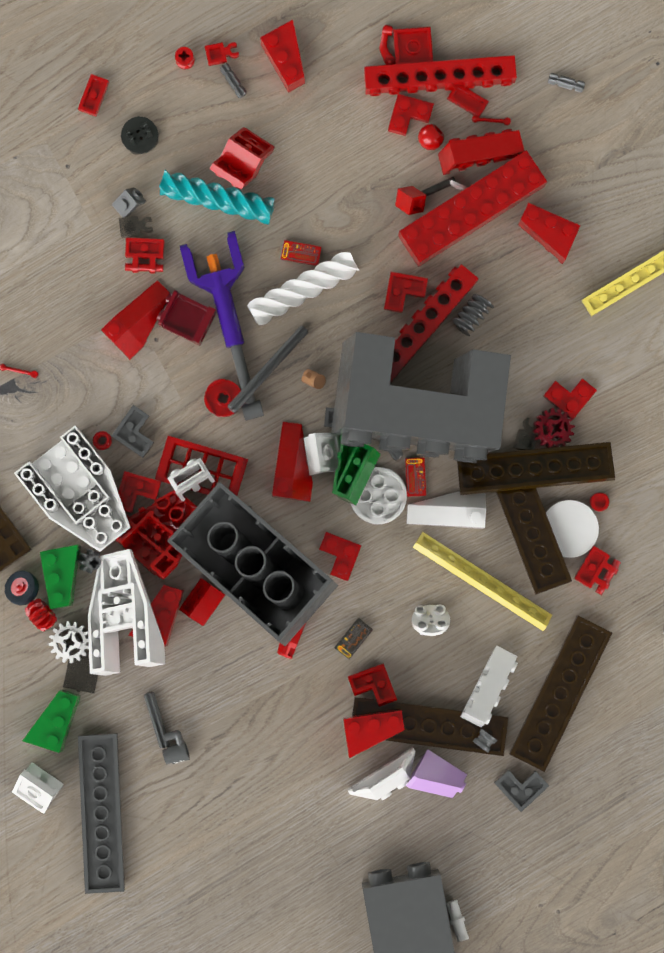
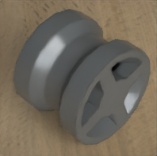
[473,729,497,753]

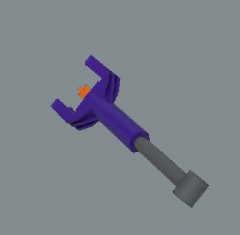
[179,231,264,421]

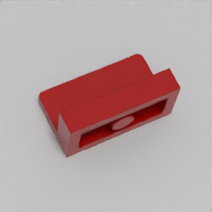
[179,578,225,626]

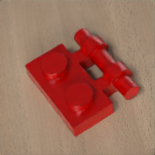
[125,238,165,274]
[573,546,621,596]

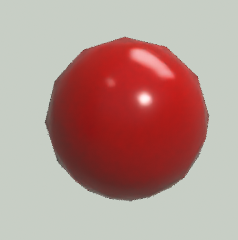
[418,124,444,150]

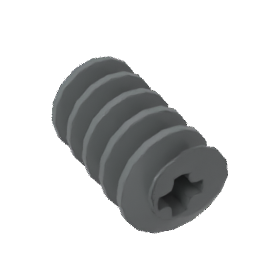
[453,294,494,336]

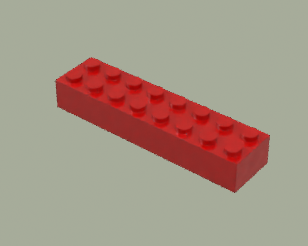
[398,150,548,267]

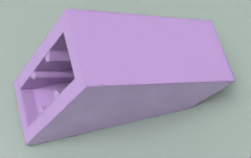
[406,749,467,798]

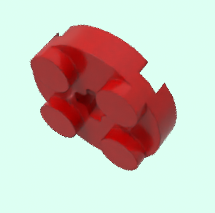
[204,379,241,417]

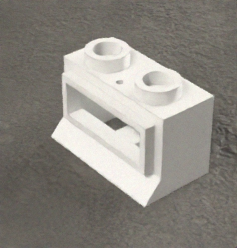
[168,458,215,501]

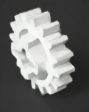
[49,621,89,663]

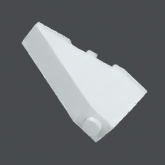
[407,491,486,529]

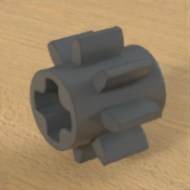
[77,548,101,574]

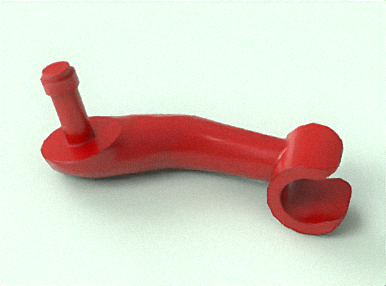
[379,25,395,65]

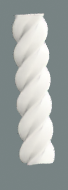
[247,252,359,325]

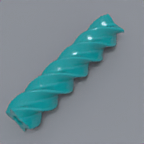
[159,170,275,225]

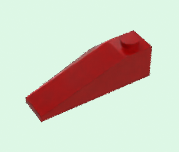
[101,280,170,360]
[272,422,313,502]

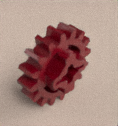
[533,408,575,448]

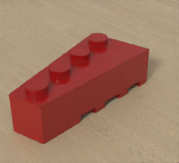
[438,129,525,175]

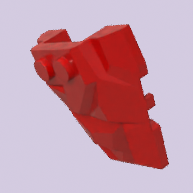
[116,490,197,579]

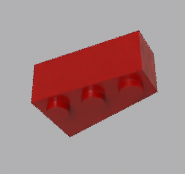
[343,709,405,758]

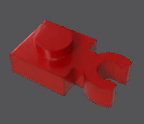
[204,42,239,66]

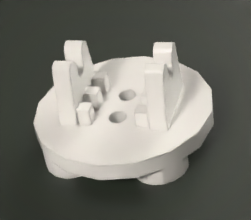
[412,604,450,636]

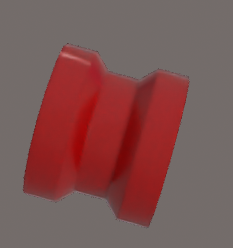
[175,47,195,70]

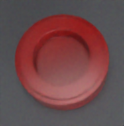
[589,492,609,512]

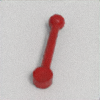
[472,115,511,126]
[0,364,38,378]

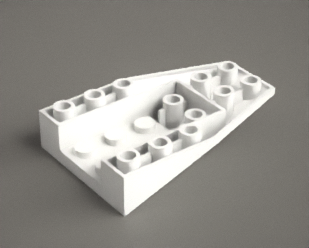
[14,426,131,552]

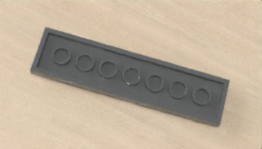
[78,733,125,894]

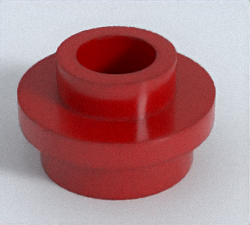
[93,431,112,450]

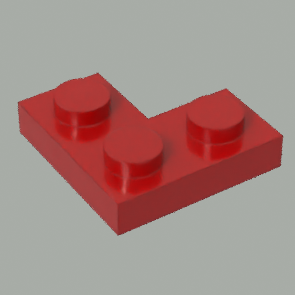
[388,94,434,136]
[384,272,428,313]
[543,378,597,419]
[118,471,162,513]
[319,532,362,581]
[348,663,397,707]

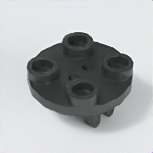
[121,116,159,155]

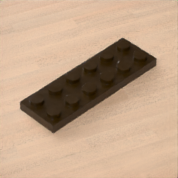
[496,488,572,595]

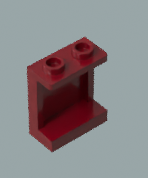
[157,290,217,346]

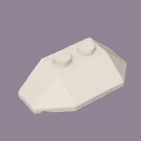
[348,747,416,800]

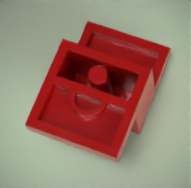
[210,127,275,190]

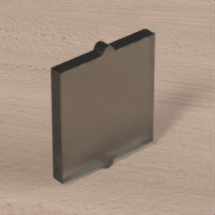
[63,654,98,694]

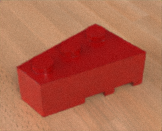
[260,20,305,93]
[518,203,581,264]
[128,585,184,647]

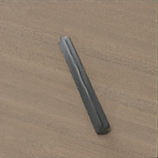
[228,326,308,413]

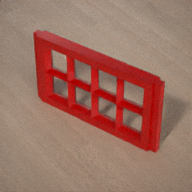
[155,436,249,496]

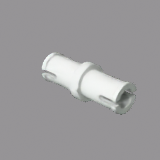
[446,899,469,942]

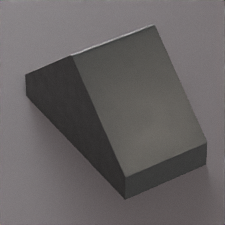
[167,482,339,646]

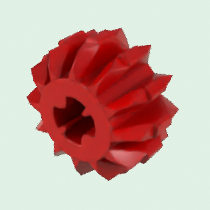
[25,598,57,632]

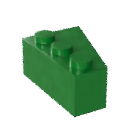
[332,435,380,505]
[40,545,81,609]
[22,690,81,753]

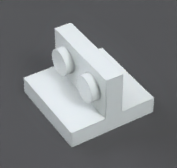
[304,433,340,475]
[12,763,64,814]

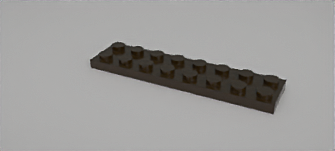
[457,442,615,495]
[509,615,612,772]
[352,697,509,756]

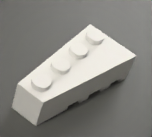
[460,646,518,727]

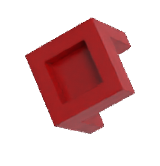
[395,186,426,215]

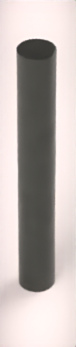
[421,177,456,197]

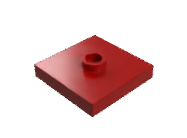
[393,27,433,64]

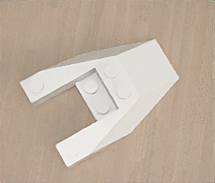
[88,549,165,676]

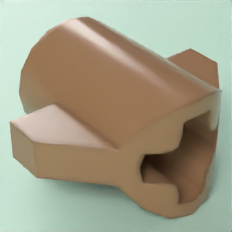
[301,369,326,389]

